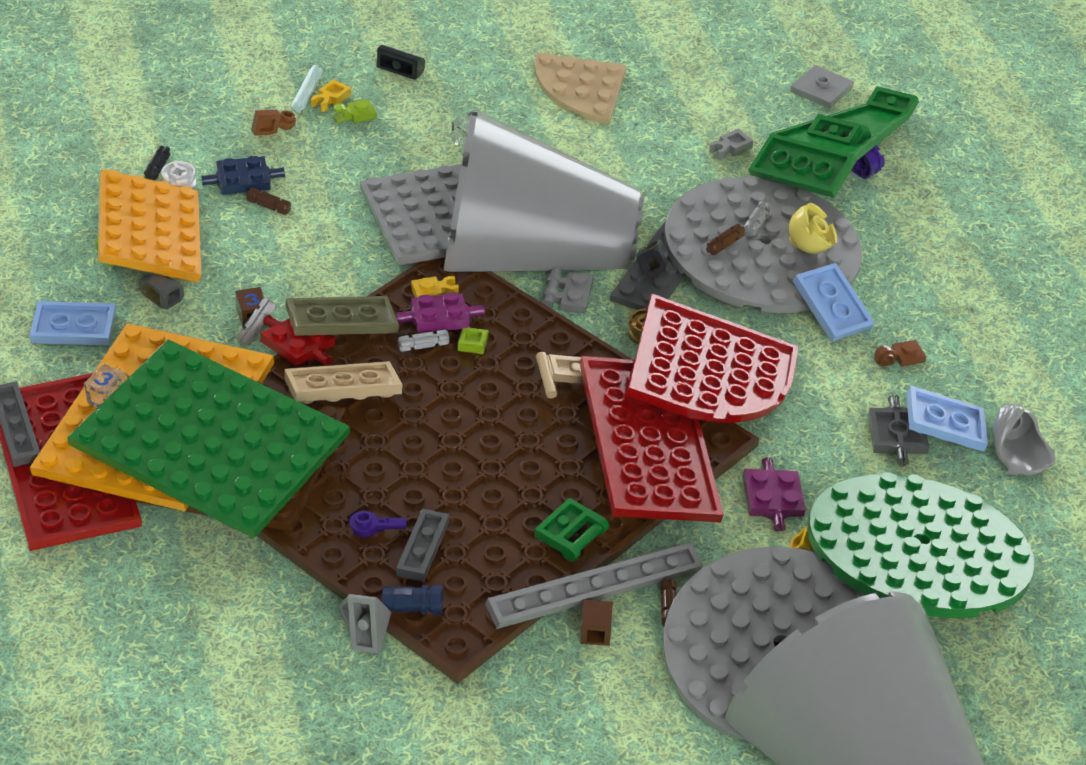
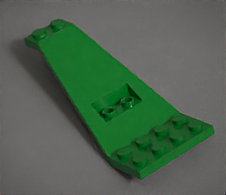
[748,86,919,198]

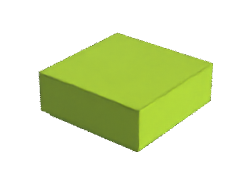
[458,328,488,354]

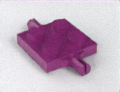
[396,293,485,333]
[742,457,806,531]

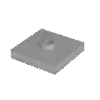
[790,65,854,109]

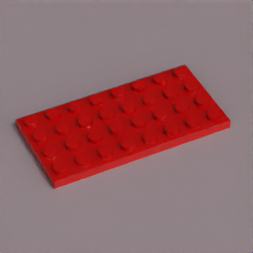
[580,356,724,523]
[0,373,142,551]

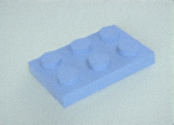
[792,263,875,342]
[29,301,117,346]
[906,386,988,452]

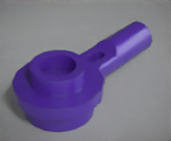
[349,511,407,537]

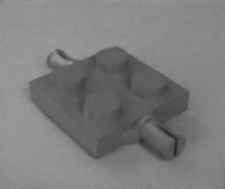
[868,395,929,466]

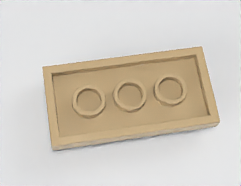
[284,361,402,404]

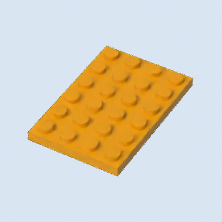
[98,169,201,283]

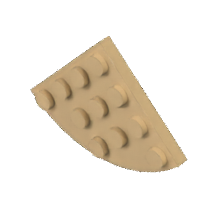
[535,53,626,125]

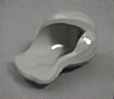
[993,403,1055,476]

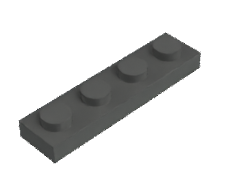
[0,381,40,467]

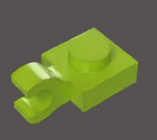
[333,99,377,123]

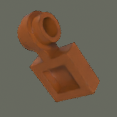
[251,109,296,136]
[874,340,926,367]

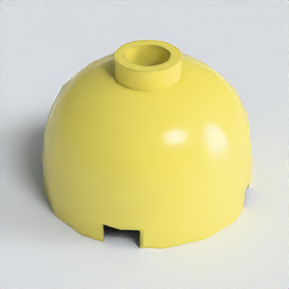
[789,203,837,254]

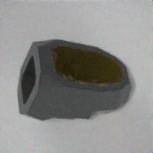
[139,274,184,310]

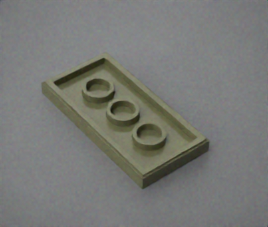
[285,296,399,336]

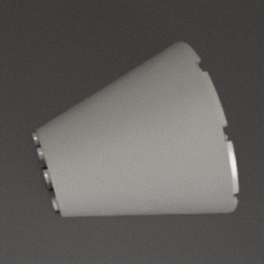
[444,110,645,272]
[725,592,985,765]

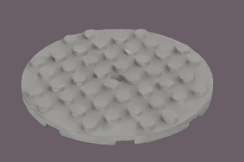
[664,176,862,313]
[663,547,865,744]

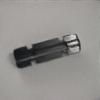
[143,145,171,181]

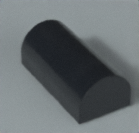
[376,45,425,80]

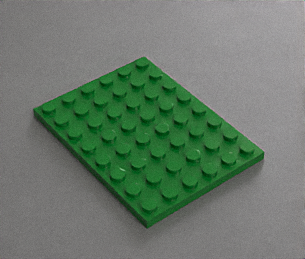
[67,339,350,538]

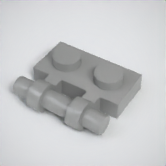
[542,268,594,314]

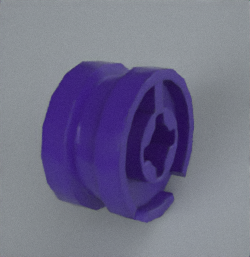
[851,145,885,179]

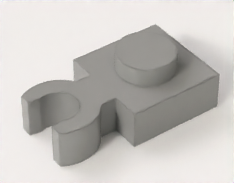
[709,129,753,160]

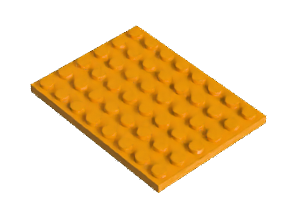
[30,323,274,511]

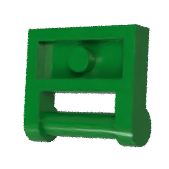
[534,498,609,562]

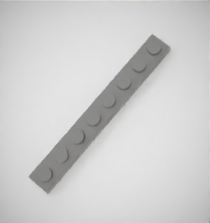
[485,542,703,629]

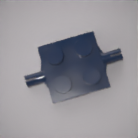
[201,156,285,195]

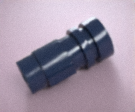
[382,585,444,615]

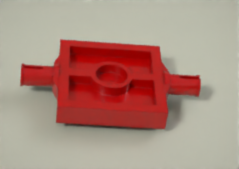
[260,315,335,366]

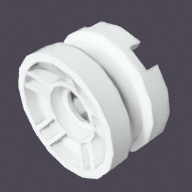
[161,161,196,190]

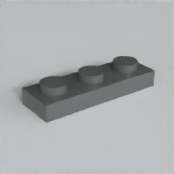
[396,508,449,582]

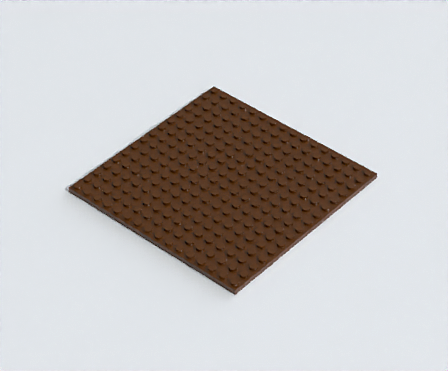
[257,257,759,684]

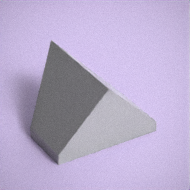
[339,594,391,654]

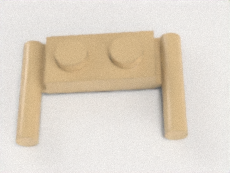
[536,352,584,399]

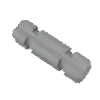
[744,200,772,237]
[237,297,276,345]
[398,329,449,352]

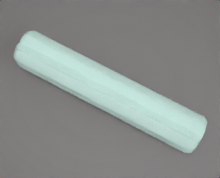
[291,65,323,113]

